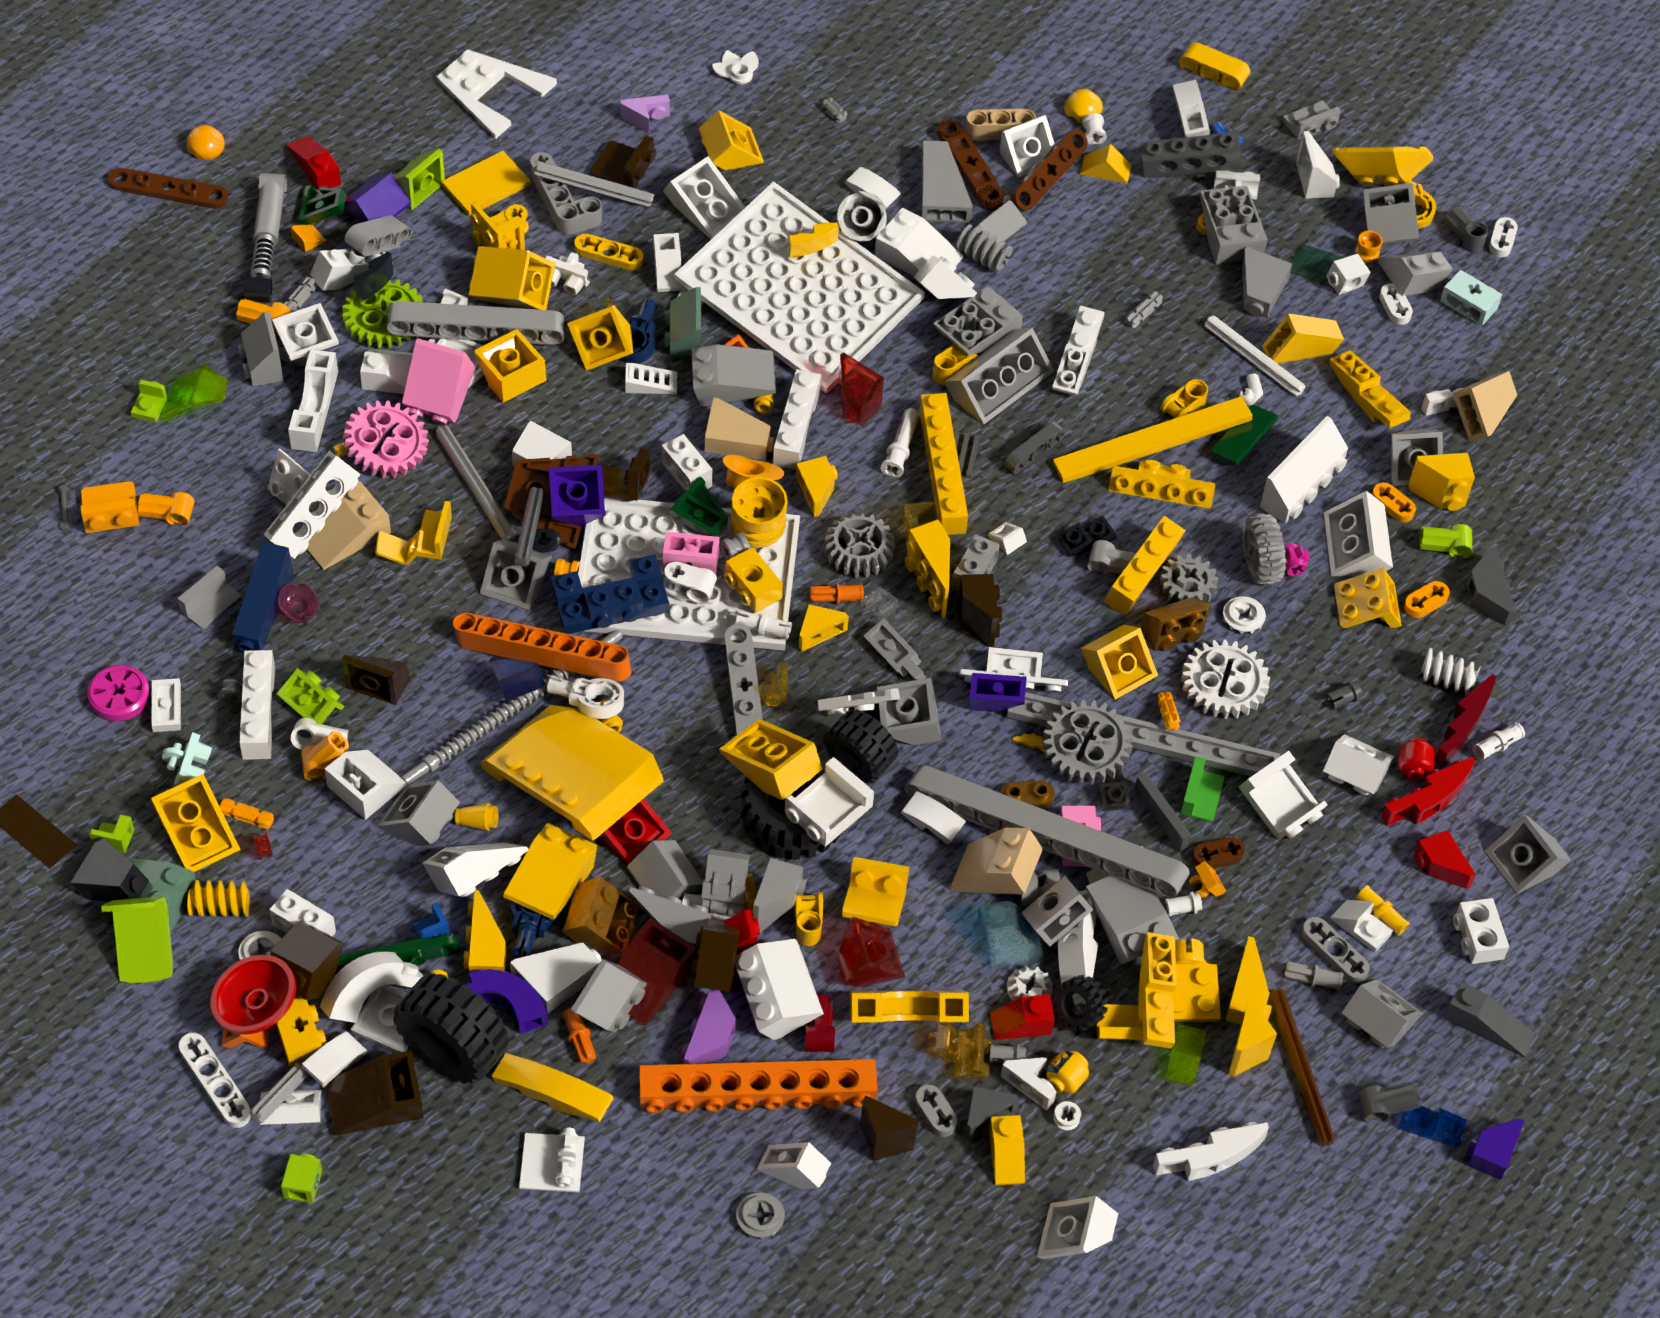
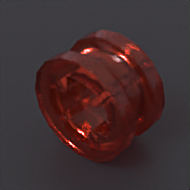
[253,832,273,860]

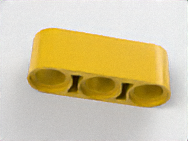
[1179,42,1250,91]

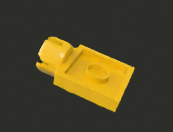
[1173,939,1221,1022]

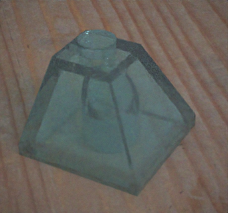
[977,901,1047,970]

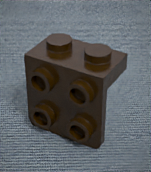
[590,135,656,188]

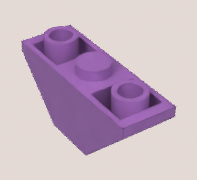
[680,989,736,1064]

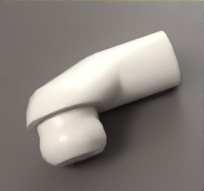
[1239,374,1263,405]

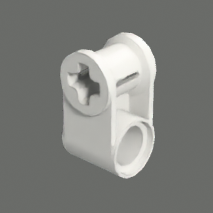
[664,561,717,604]

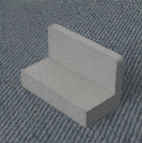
[177,566,241,629]

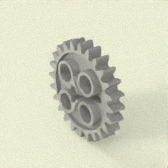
[1043,700,1133,785]

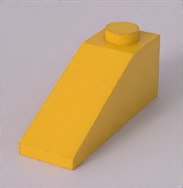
[1226,936,1272,1025]

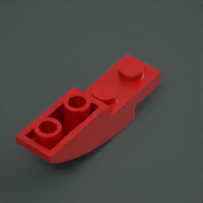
[1381,756,1475,826]

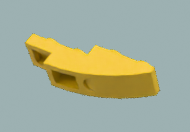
[1330,350,1411,429]
[1138,932,1177,1049]

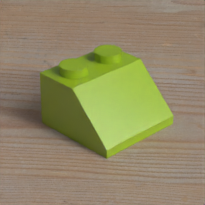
[393,149,445,210]

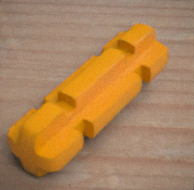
[1157,692,1180,730]
[220,798,274,829]

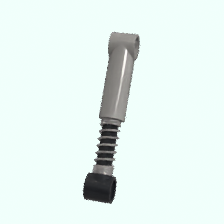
[244,173,287,303]

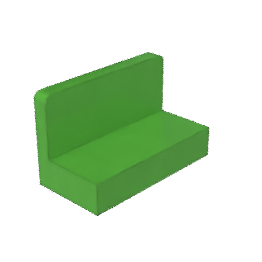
[1181,756,1224,822]

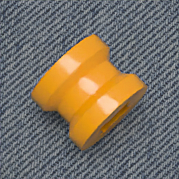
[554,558,580,576]

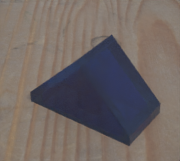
[489,657,545,702]

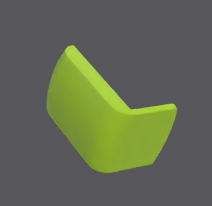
[101,897,173,983]

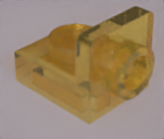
[759,663,789,706]

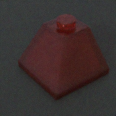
[838,352,884,427]
[836,917,905,988]

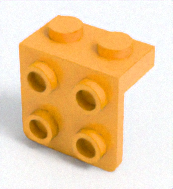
[81,481,140,533]

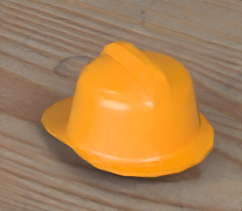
[723,455,784,488]

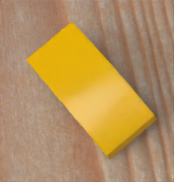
[789,222,839,258]

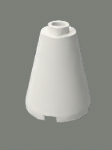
[837,191,887,242]

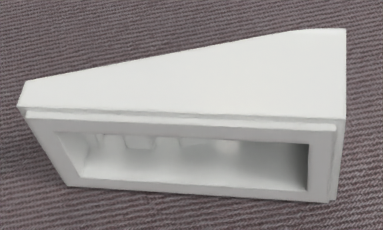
[625,363,677,394]

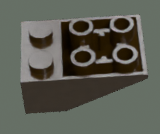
[326,1050,424,1136]

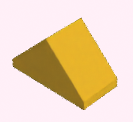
[1080,144,1131,184]
[799,605,849,652]

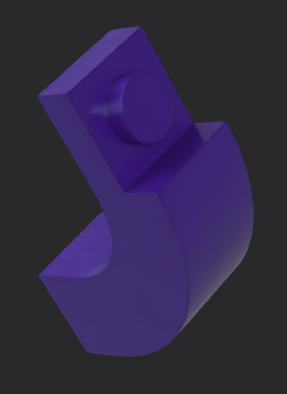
[462,970,548,1034]

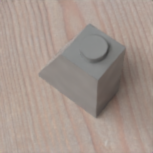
[1242,246,1292,318]

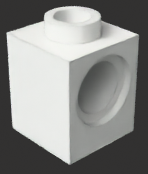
[1326,254,1371,295]

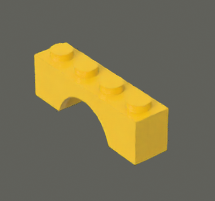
[1103,516,1186,615]
[850,990,969,1023]

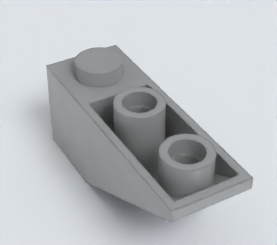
[629,886,712,952]

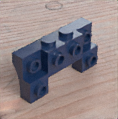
[551,554,669,634]

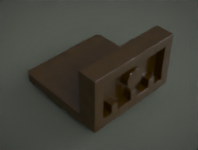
[602,448,651,501]

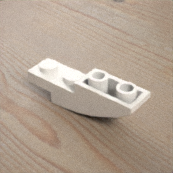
[1173,80,1210,137]
[1052,306,1104,396]
[1058,890,1098,983]
[1153,1122,1269,1181]

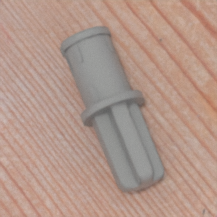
[1285,962,1343,991]

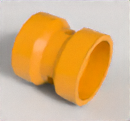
[1355,231,1383,264]

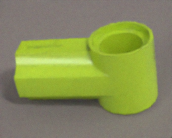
[1420,524,1472,558]

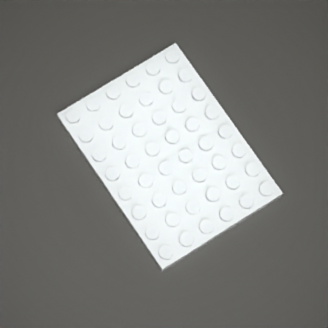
[674,181,925,394]
[578,497,800,651]

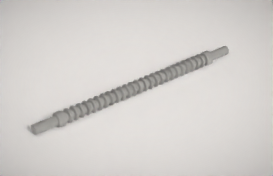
[401,630,623,786]

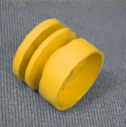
[730,477,788,548]

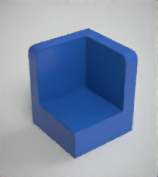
[412,903,450,939]

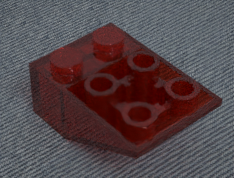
[617,918,697,1026]

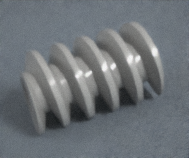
[957,224,1013,272]

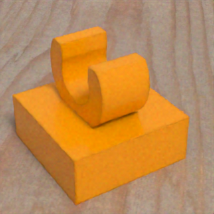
[1189,861,1227,898]

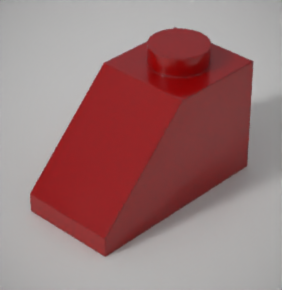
[1414,830,1476,889]
[990,994,1054,1040]

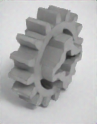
[1160,554,1218,602]

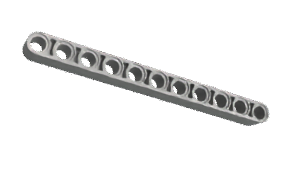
[904,765,1190,898]

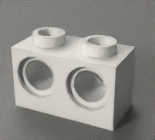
[662,434,712,492]
[269,889,336,936]
[1453,898,1509,964]

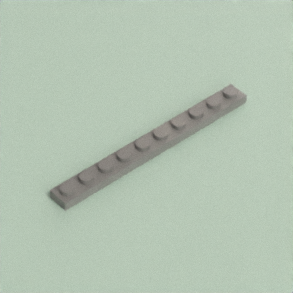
[1007,692,1280,777]

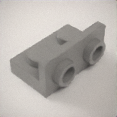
[1282,101,1341,139]

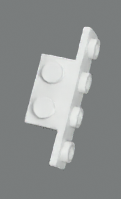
[959,647,1068,693]

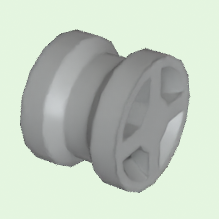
[721,532,750,560]

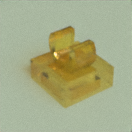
[927,1022,961,1062]

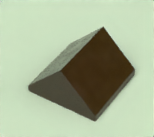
[860,1095,919,1161]

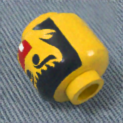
[1045,1050,1089,1094]

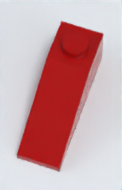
[286,136,341,190]

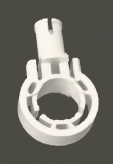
[547,676,624,719]

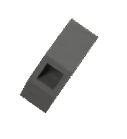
[1467,547,1516,625]

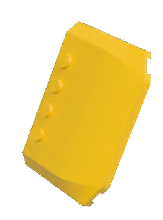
[480,705,664,841]

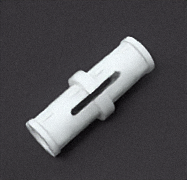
[735,609,792,639]
[1472,722,1525,761]

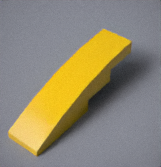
[491,1053,614,1122]

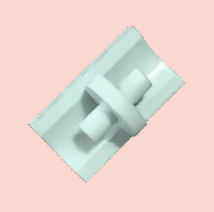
[162,732,212,787]

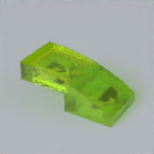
[1165,1024,1207,1086]

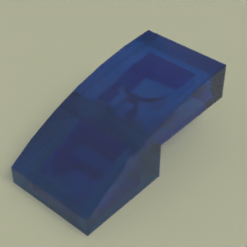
[1398,1105,1467,1147]

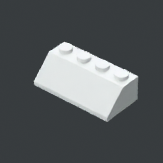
[1260,416,1348,523]

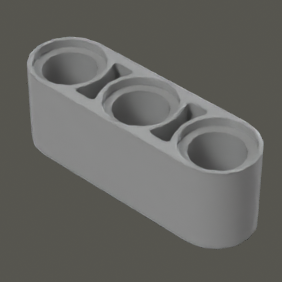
[345,215,412,257]

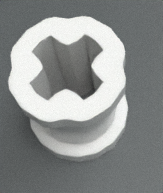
[1082,113,1107,144]

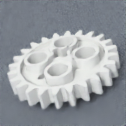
[1181,639,1270,719]

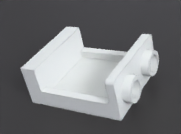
[1239,751,1327,840]
[785,757,874,847]

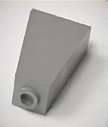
[922,140,972,223]

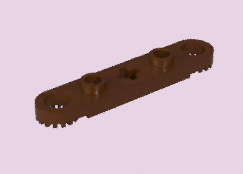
[938,119,1005,210]
[1010,129,1088,212]
[108,168,229,209]

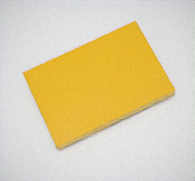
[442,151,531,216]

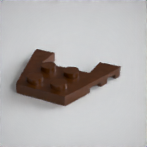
[504,454,599,551]

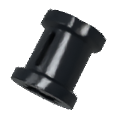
[533,528,561,553]

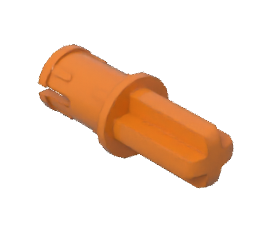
[810,583,864,604]
[562,1008,596,1064]

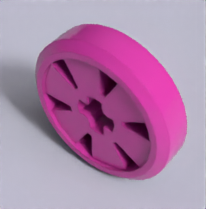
[87,665,150,721]

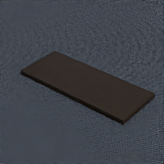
[0,794,77,869]

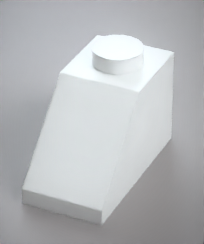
[757,1142,831,1189]

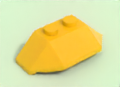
[1333,147,1433,187]

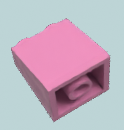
[402,338,476,425]

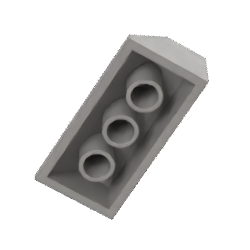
[944,328,1054,425]

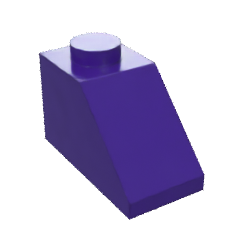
[970,673,1027,712]
[1466,1118,1525,1180]

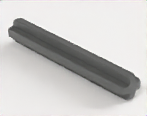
[515,487,544,567]

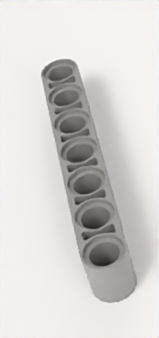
[387,301,564,345]

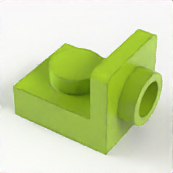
[131,380,167,423]

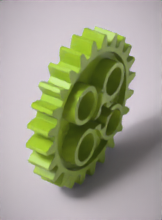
[343,279,422,348]

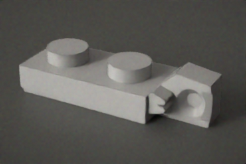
[863,618,926,680]

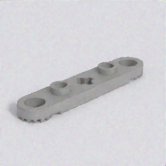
[725,624,763,735]

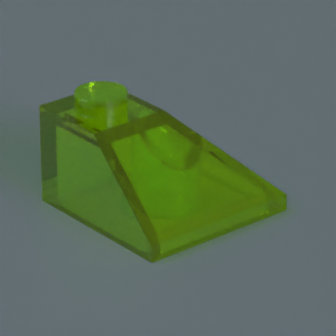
[159,364,229,422]

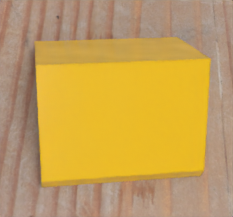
[567,305,633,371]
[1228,999,1277,1076]

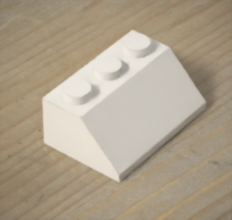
[1324,491,1393,577]
[735,939,824,1040]

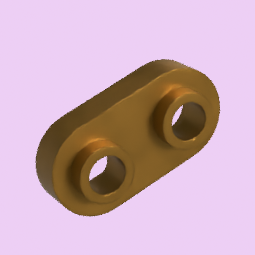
[1000,781,1055,808]

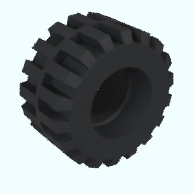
[823,709,898,784]

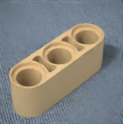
[965,109,1036,141]

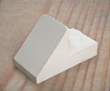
[1330,900,1393,952]
[1001,1058,1056,1111]

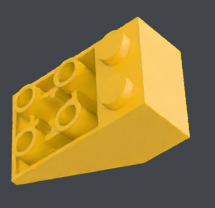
[905,520,950,619]

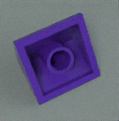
[344,173,411,222]
[549,465,605,526]

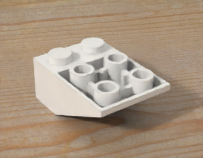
[423,842,528,897]

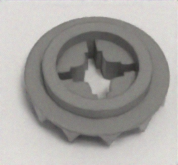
[736,1193,785,1240]

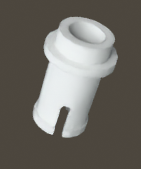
[1165,892,1202,917]

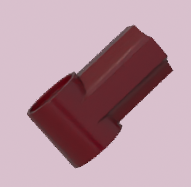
[805,994,835,1053]

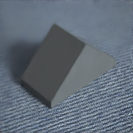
[966,1087,1019,1140]

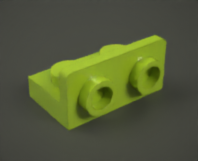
[277,668,345,724]

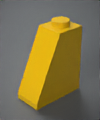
[1262,313,1344,364]

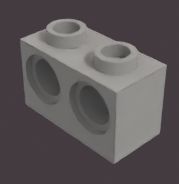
[952,534,999,592]

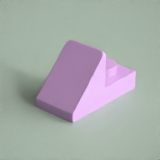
[621,95,670,133]

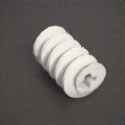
[1420,648,1481,695]

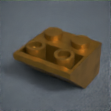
[1141,597,1210,651]
[562,877,640,954]

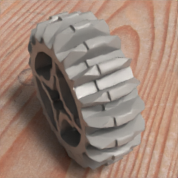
[824,512,895,578]
[1242,514,1286,585]

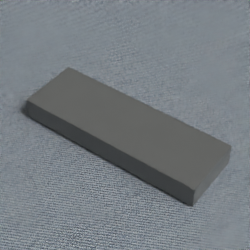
[1134,773,1191,852]

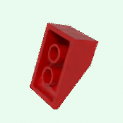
[597,798,672,865]

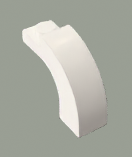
[320,952,423,1023]

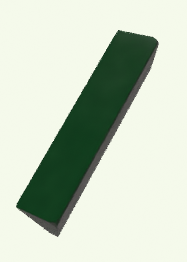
[1211,405,1279,465]

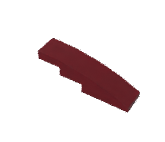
[1435,674,1497,767]

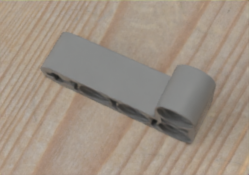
[530,152,602,235]

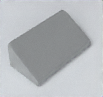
[978,200,1027,245]

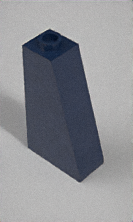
[232,542,294,653]

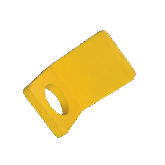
[375,530,424,565]

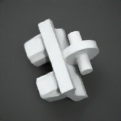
[1213,170,1260,199]
[545,252,590,296]

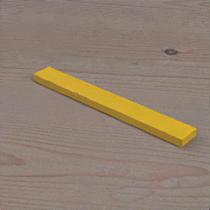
[1053,396,1252,483]

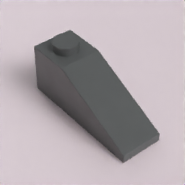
[1444,982,1535,1057]

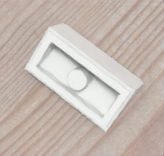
[260,1090,321,1125]

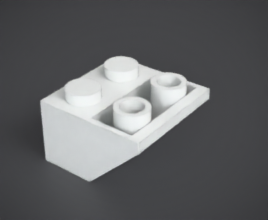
[913,255,977,299]
[325,750,407,820]

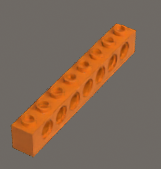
[640,1059,877,1113]

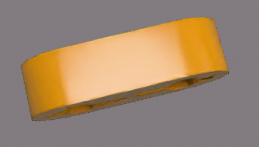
[1372,483,1416,523]
[1404,581,1450,618]

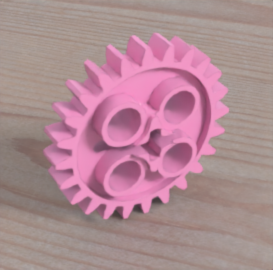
[343,400,429,478]

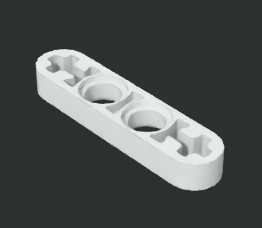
[179,1033,251,1128]

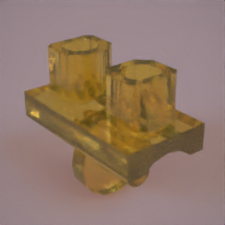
[948,1023,991,1080]

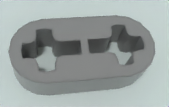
[915,1085,957,1137]

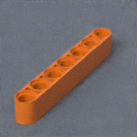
[453,613,631,682]

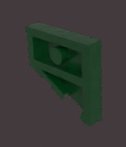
[298,185,347,225]
[670,477,728,537]

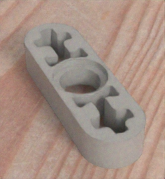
[1302,917,1370,984]

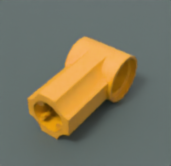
[236,299,292,336]
[138,492,195,526]
[301,731,349,781]

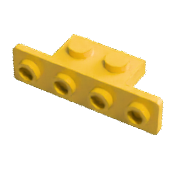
[1109,460,1215,509]

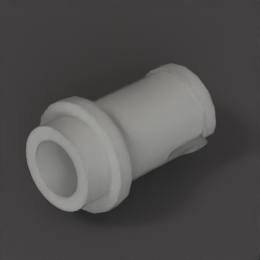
[990,1044,1026,1063]

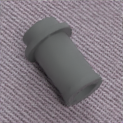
[1326,681,1362,710]

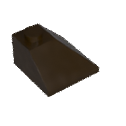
[342,655,410,705]

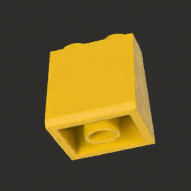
[469,246,555,310]

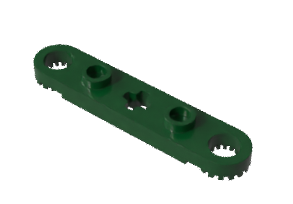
[335,933,460,975]

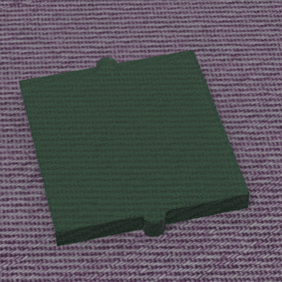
[1290,244,1342,286]

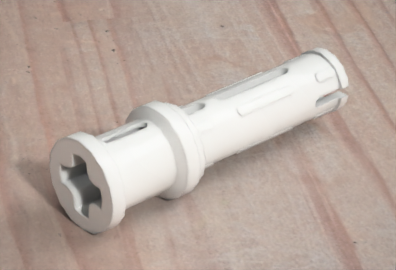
[881,408,920,478]

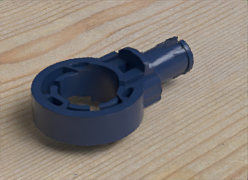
[619,298,657,364]
[510,901,558,958]

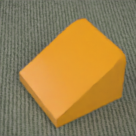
[290,225,326,252]

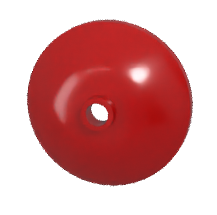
[210,955,297,1034]

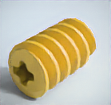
[188,880,250,917]

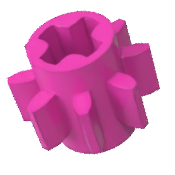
[1284,543,1310,576]

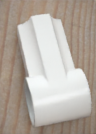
[291,718,349,750]

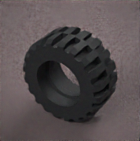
[741,755,840,860]
[393,973,508,1084]

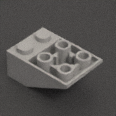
[1200,186,1268,264]
[933,286,1023,355]

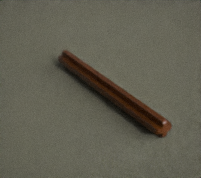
[1269,989,1335,1147]

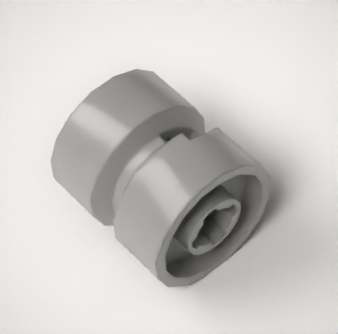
[1017,869,1060,908]

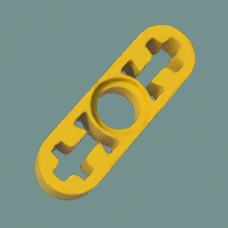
[574,234,643,270]

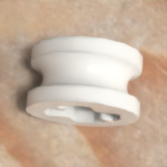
[1054,1101,1081,1130]

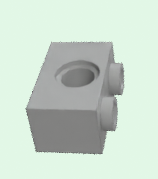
[1021,876,1093,946]

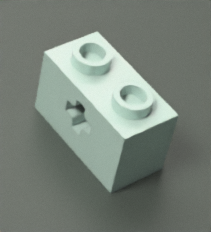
[1440,270,1502,326]

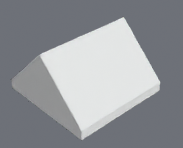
[1000,115,1055,178]

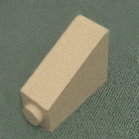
[1453,371,1517,441]
[705,397,775,460]

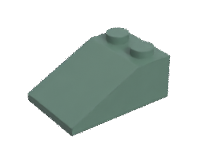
[94,858,196,933]

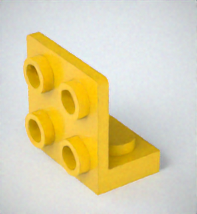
[470,202,525,250]
[1334,567,1402,628]
[842,857,910,926]

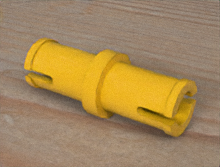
[1356,885,1410,936]

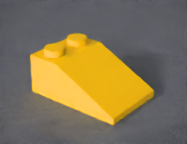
[719,719,823,800]
[151,774,240,872]
[503,823,597,920]

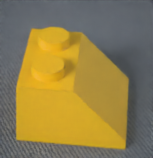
[699,110,764,170]
[474,329,546,403]
[1408,453,1475,511]
[1081,625,1158,699]

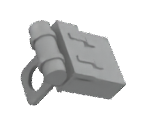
[701,849,750,917]

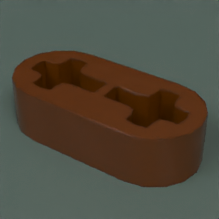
[1192,838,1245,869]

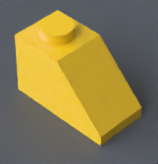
[796,456,838,517]
[988,1115,1025,1185]

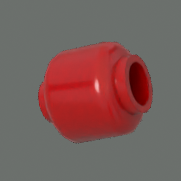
[1398,738,1435,781]

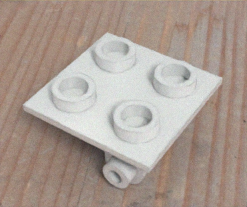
[267,449,318,511]
[519,1128,585,1192]

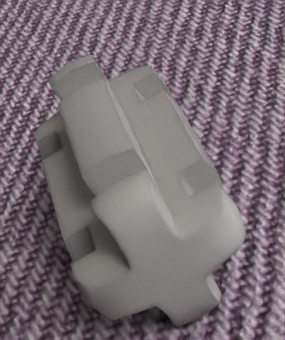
[822,97,847,123]

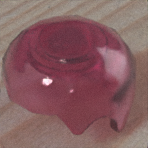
[277,582,319,624]

